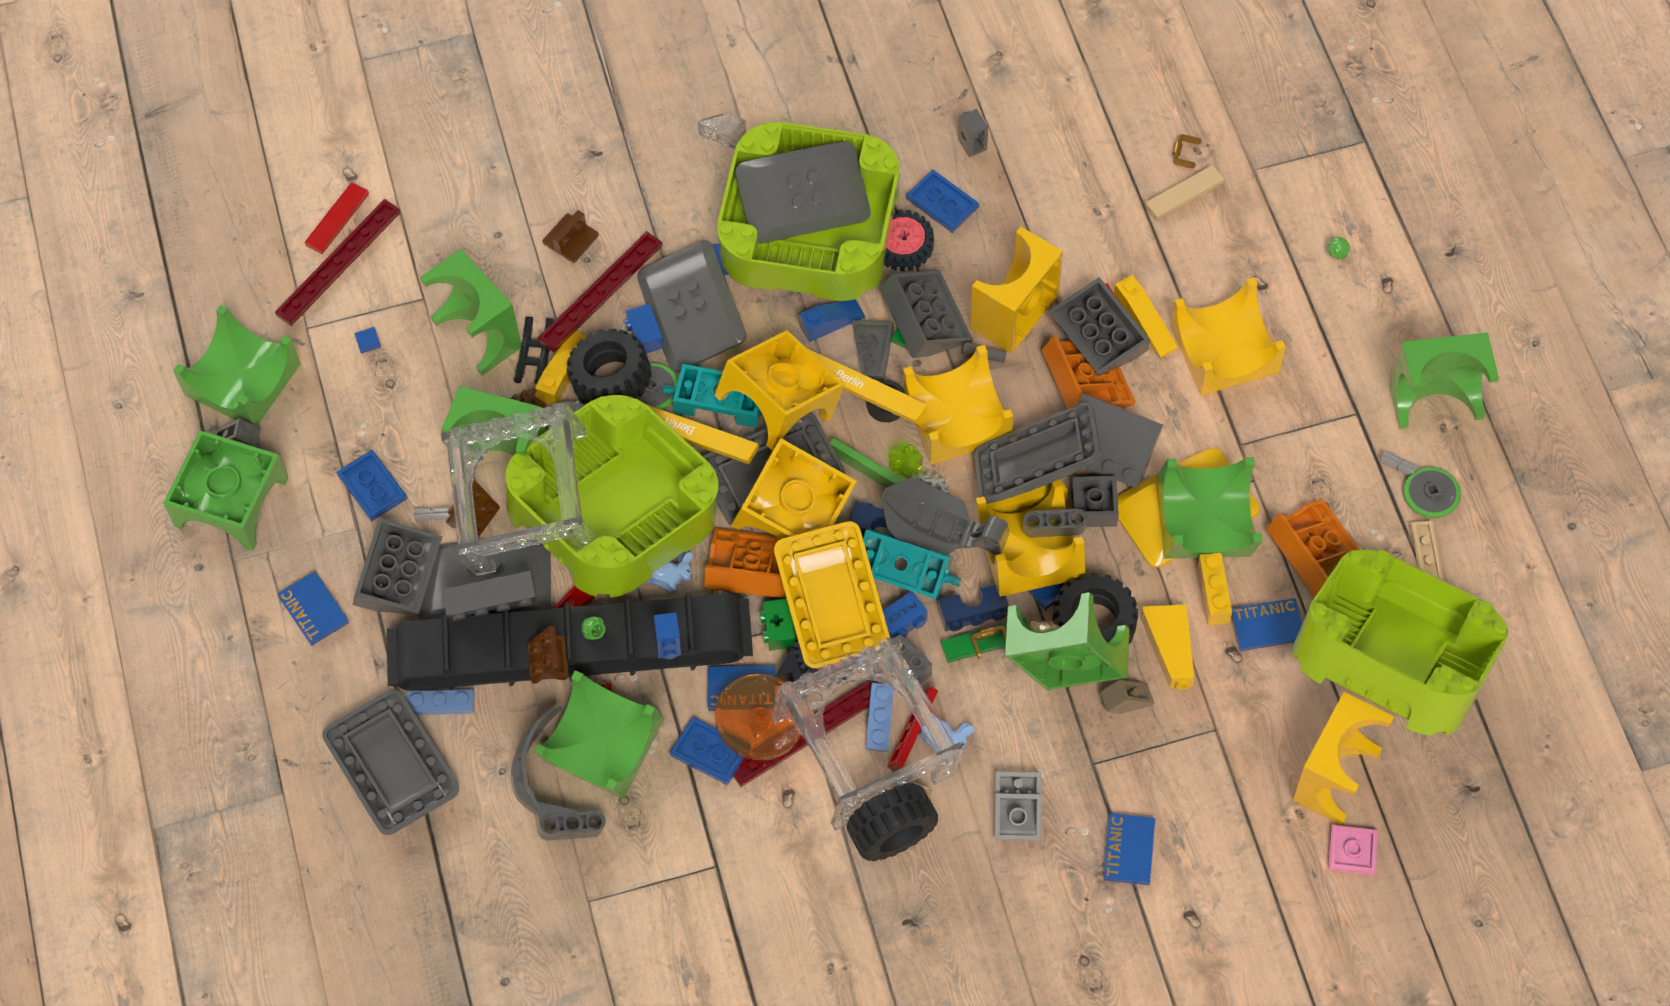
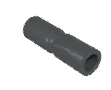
[963,342,1007,363]

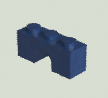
[848,501,896,539]
[938,584,1009,632]

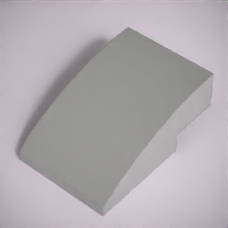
[995,772,1041,841]

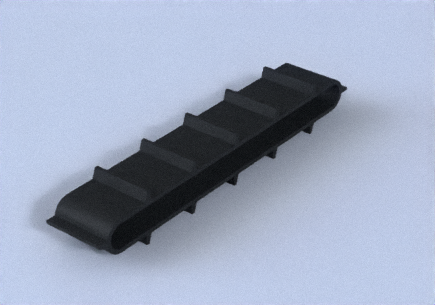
[386,593,753,691]

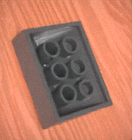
[879,270,973,358]
[1048,277,1150,376]
[1078,393,1163,488]
[353,518,443,615]
[442,571,537,621]

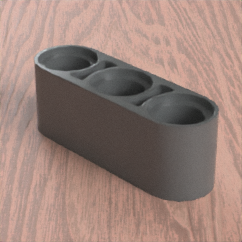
[1022,509,1088,538]

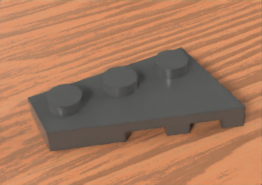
[852,320,894,381]

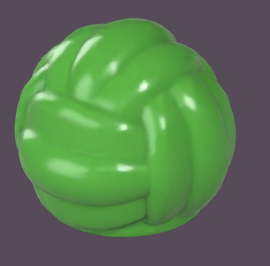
[1328,237,1350,259]
[582,616,605,640]

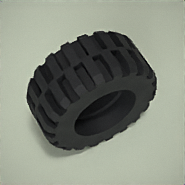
[567,329,652,404]
[1052,573,1138,644]
[846,783,938,861]

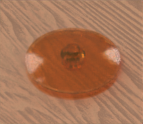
[715,674,805,760]

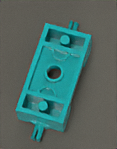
[663,364,762,428]
[863,529,962,599]

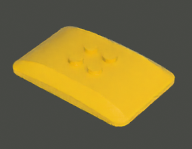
[1118,448,1260,568]
[774,521,890,668]

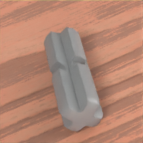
[1380,451,1418,476]
[414,507,450,521]

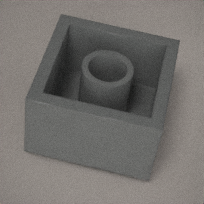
[1071,476,1119,527]

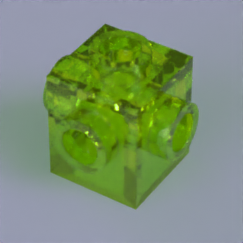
[888,442,923,478]

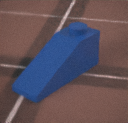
[799,300,865,342]

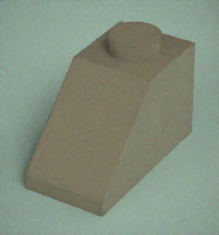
[1100,680,1155,714]

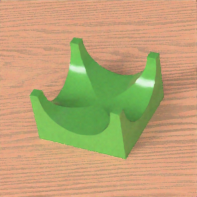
[420,249,521,375]
[173,305,301,426]
[1389,332,1499,429]
[441,386,547,472]
[163,430,288,551]
[1157,457,1263,559]
[1005,592,1129,690]
[534,671,664,800]

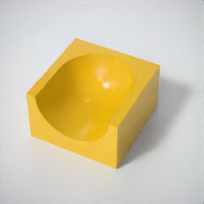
[970,226,1063,354]

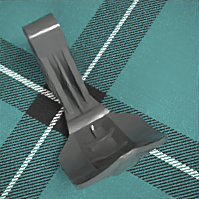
[882,478,1009,555]
[511,706,606,841]

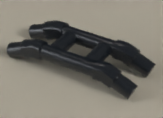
[513,316,554,385]

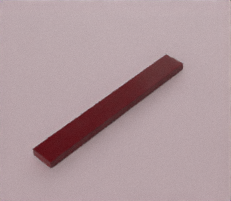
[275,199,401,326]
[538,231,663,353]
[733,675,885,788]

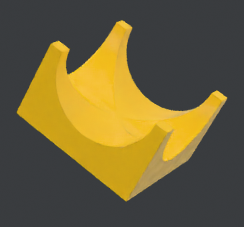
[1170,277,1286,396]
[714,330,845,451]
[903,345,1013,465]
[731,438,857,539]
[976,480,1085,597]
[1293,692,1395,826]

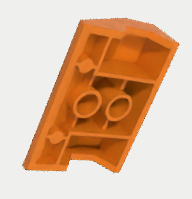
[1042,335,1136,409]
[1266,499,1360,596]
[704,528,786,599]

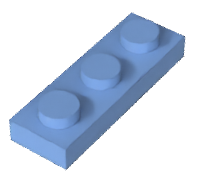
[865,683,894,752]
[406,689,475,715]

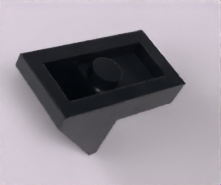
[774,650,807,701]

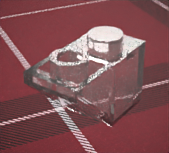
[698,112,746,149]

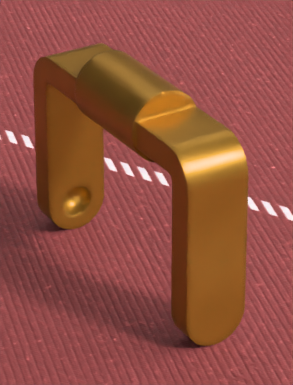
[1172,134,1202,168]
[971,626,1006,659]

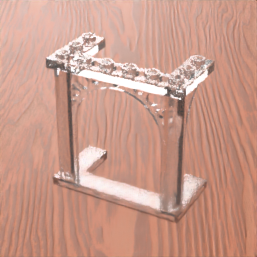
[441,403,598,576]
[771,636,964,831]

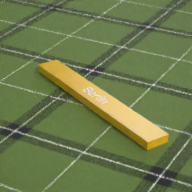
[808,349,928,424]
[647,405,759,464]

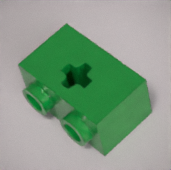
[760,599,795,651]

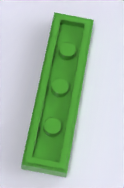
[830,438,903,488]

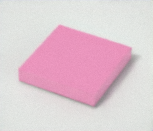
[1328,824,1378,876]

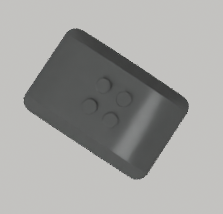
[735,142,871,244]
[637,240,747,372]
[974,402,1101,504]
[703,412,845,525]
[419,539,551,620]
[322,690,460,835]

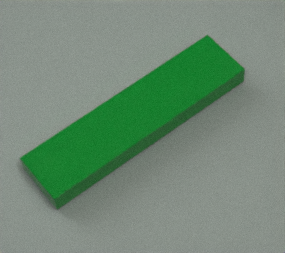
[941,617,1030,663]

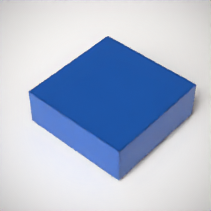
[354,327,381,354]

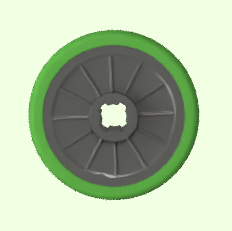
[637,363,678,410]
[1404,467,1461,518]

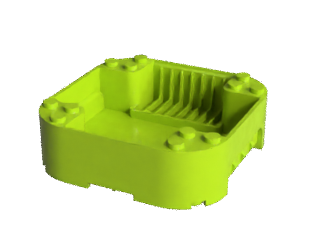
[717,122,899,301]
[505,395,718,597]
[1292,549,1508,736]

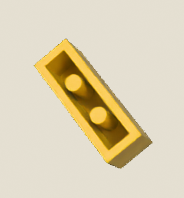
[1197,553,1232,626]

